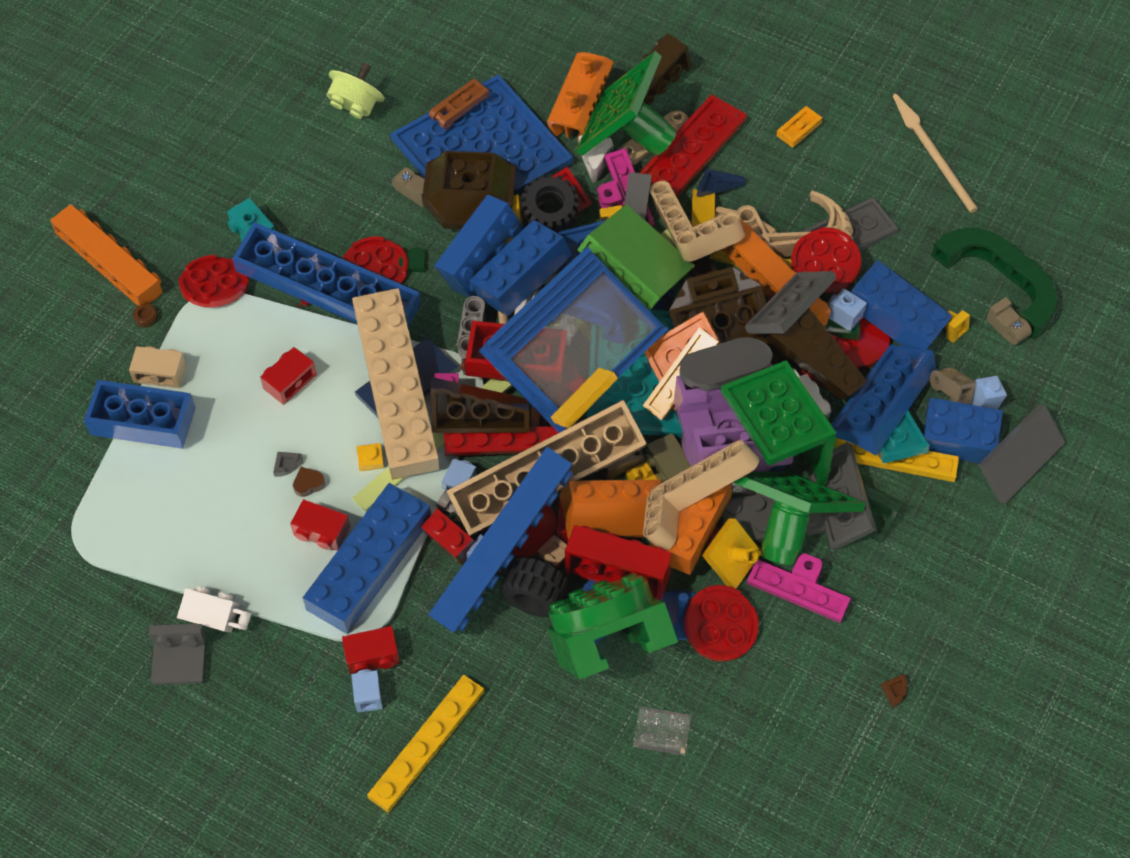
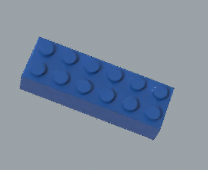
[302,483,431,635]

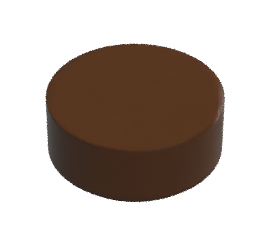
[133,304,158,328]

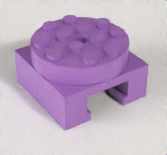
[674,364,794,471]

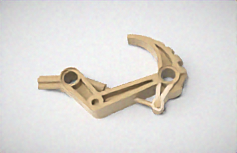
[715,191,853,257]

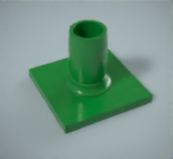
[576,51,677,156]
[732,471,866,565]

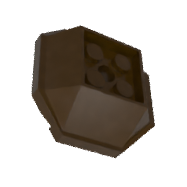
[422,151,516,230]
[669,267,771,344]

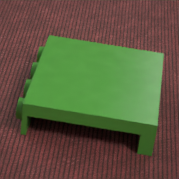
[577,204,695,311]

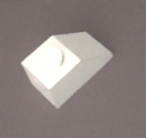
[579,135,613,183]

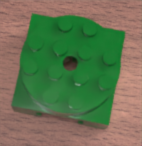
[546,573,678,680]

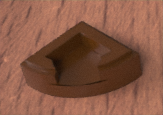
[880,674,907,709]

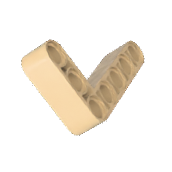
[650,181,745,262]
[643,440,760,550]

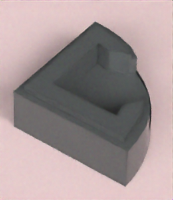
[273,452,302,477]

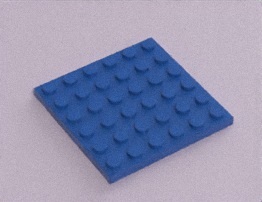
[390,74,573,195]

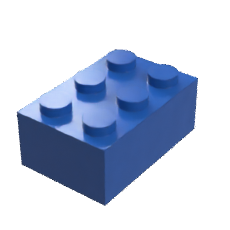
[923,397,1003,463]

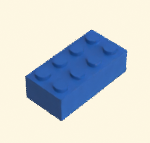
[434,195,524,298]
[469,220,572,317]
[851,260,953,350]
[84,380,196,449]

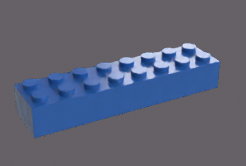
[232,222,421,327]
[428,447,573,634]

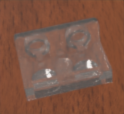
[633,707,691,756]

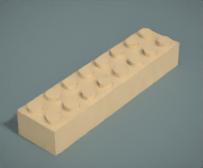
[352,288,440,480]
[447,400,647,537]

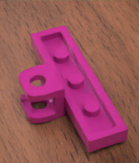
[597,148,655,228]
[747,553,851,623]

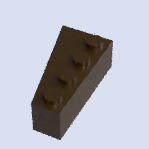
[641,33,692,106]
[764,308,867,400]
[431,377,529,433]

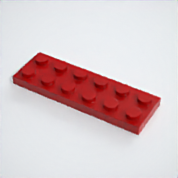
[639,94,747,197]

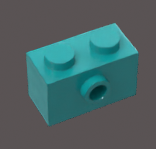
[227,198,275,242]

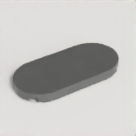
[679,337,772,391]

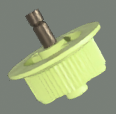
[327,62,385,119]

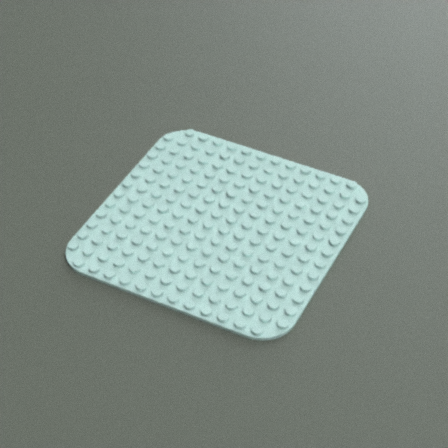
[71,294,483,642]

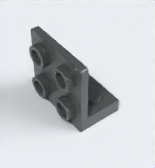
[149,624,206,685]

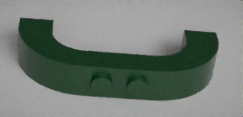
[931,228,1057,340]

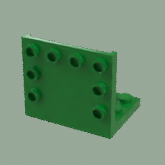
[720,360,836,486]

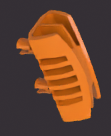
[547,52,614,142]

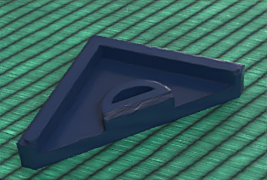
[697,169,746,197]

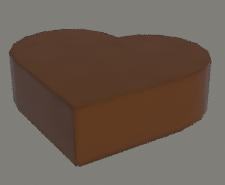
[293,467,325,497]

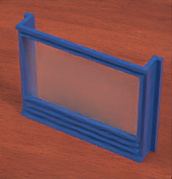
[479,246,668,433]

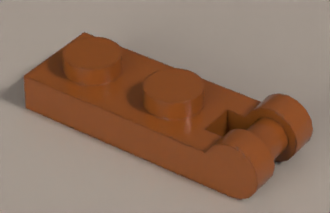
[429,78,489,130]

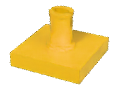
[702,518,761,589]

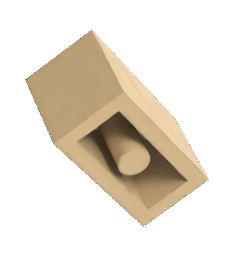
[129,346,186,388]

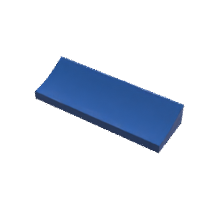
[831,345,936,456]

